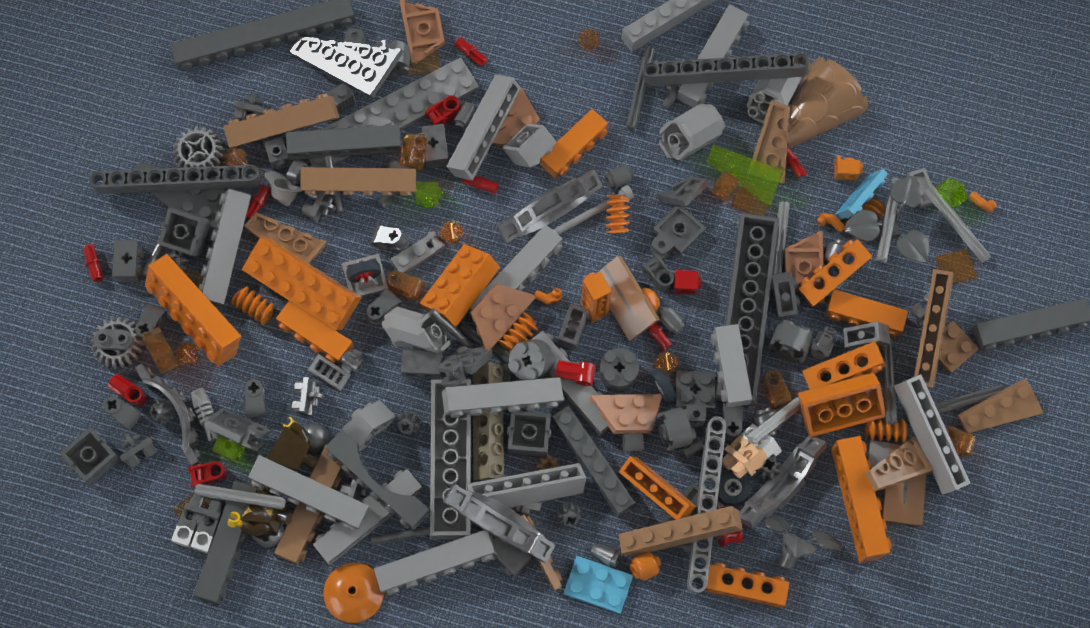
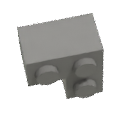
[342,400,395,452]

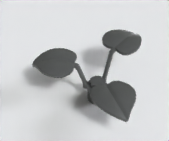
[844,176,929,263]
[761,513,844,569]

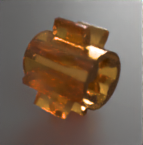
[578,27,600,51]
[224,147,247,166]
[440,221,463,244]
[176,341,200,366]
[654,352,679,374]
[536,455,561,470]

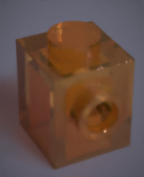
[712,170,740,202]

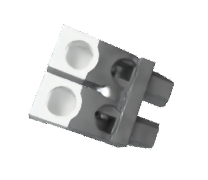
[171,494,222,554]

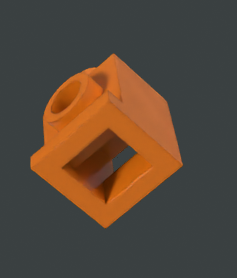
[834,156,863,181]

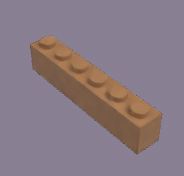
[223,93,339,148]
[301,167,416,195]
[914,269,954,388]
[274,445,343,565]
[619,506,743,557]

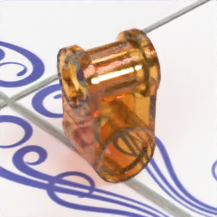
[400,133,427,171]
[387,270,425,301]
[763,370,792,410]
[945,426,977,457]

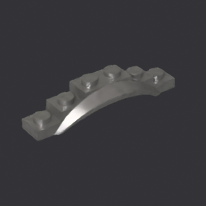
[496,170,603,243]
[135,364,202,466]
[739,436,827,529]
[443,484,555,563]

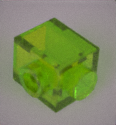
[935,177,968,208]
[415,182,443,208]
[212,434,245,464]

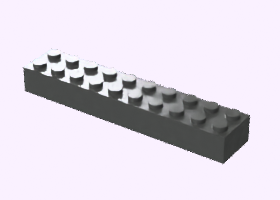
[715,213,779,406]

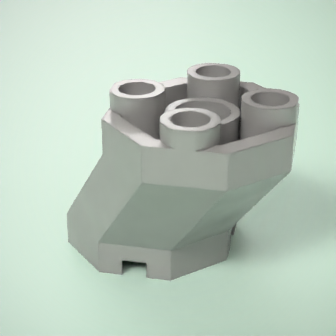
[746,65,802,124]
[659,104,725,160]
[382,307,450,354]

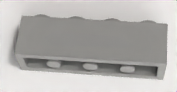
[711,324,752,407]

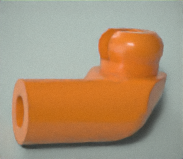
[969,191,997,212]
[817,213,845,233]
[534,288,562,305]

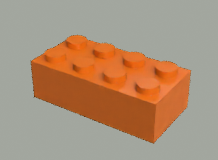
[419,244,500,327]
[798,372,886,437]

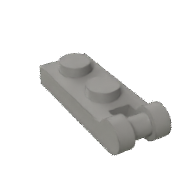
[391,231,445,276]

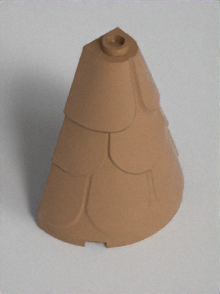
[787,57,868,148]

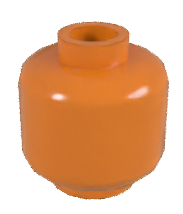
[630,551,661,581]

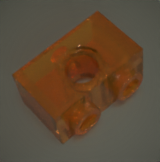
[142,326,179,374]

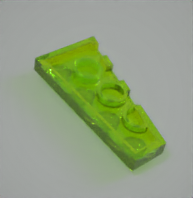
[707,144,784,206]

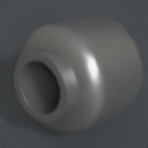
[824,239,850,268]
[753,407,781,436]

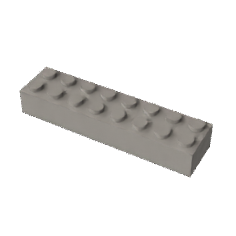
[430,379,471,540]

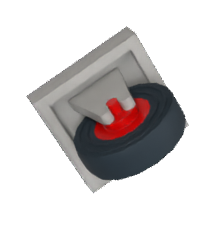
[342,254,388,298]

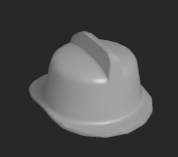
[265,171,302,206]

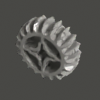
[172,126,224,168]
[91,316,144,369]

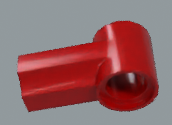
[555,360,596,386]
[107,373,147,407]

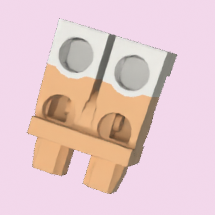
[722,423,782,479]

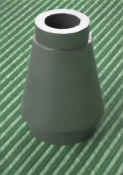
[590,543,622,567]

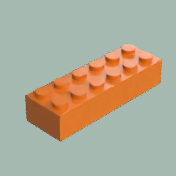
[242,237,362,330]
[145,254,241,367]
[831,436,892,563]

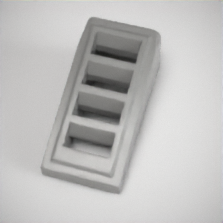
[307,354,351,391]

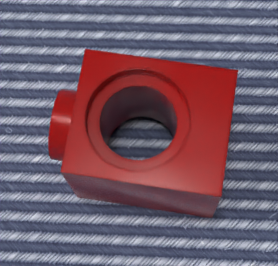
[673,270,702,295]

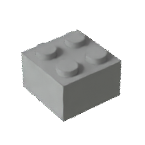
[502,123,557,168]

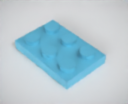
[835,169,888,220]
[564,556,633,614]

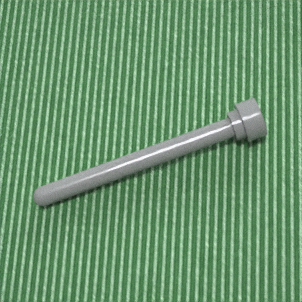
[553,185,634,235]

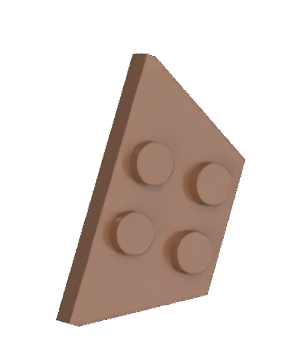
[399,0,445,66]
[492,87,540,147]
[784,231,825,304]
[470,284,536,349]
[589,394,662,434]

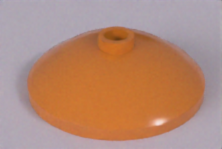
[323,563,384,623]

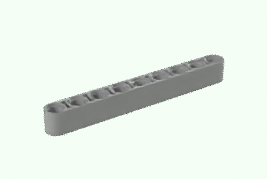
[687,417,726,594]

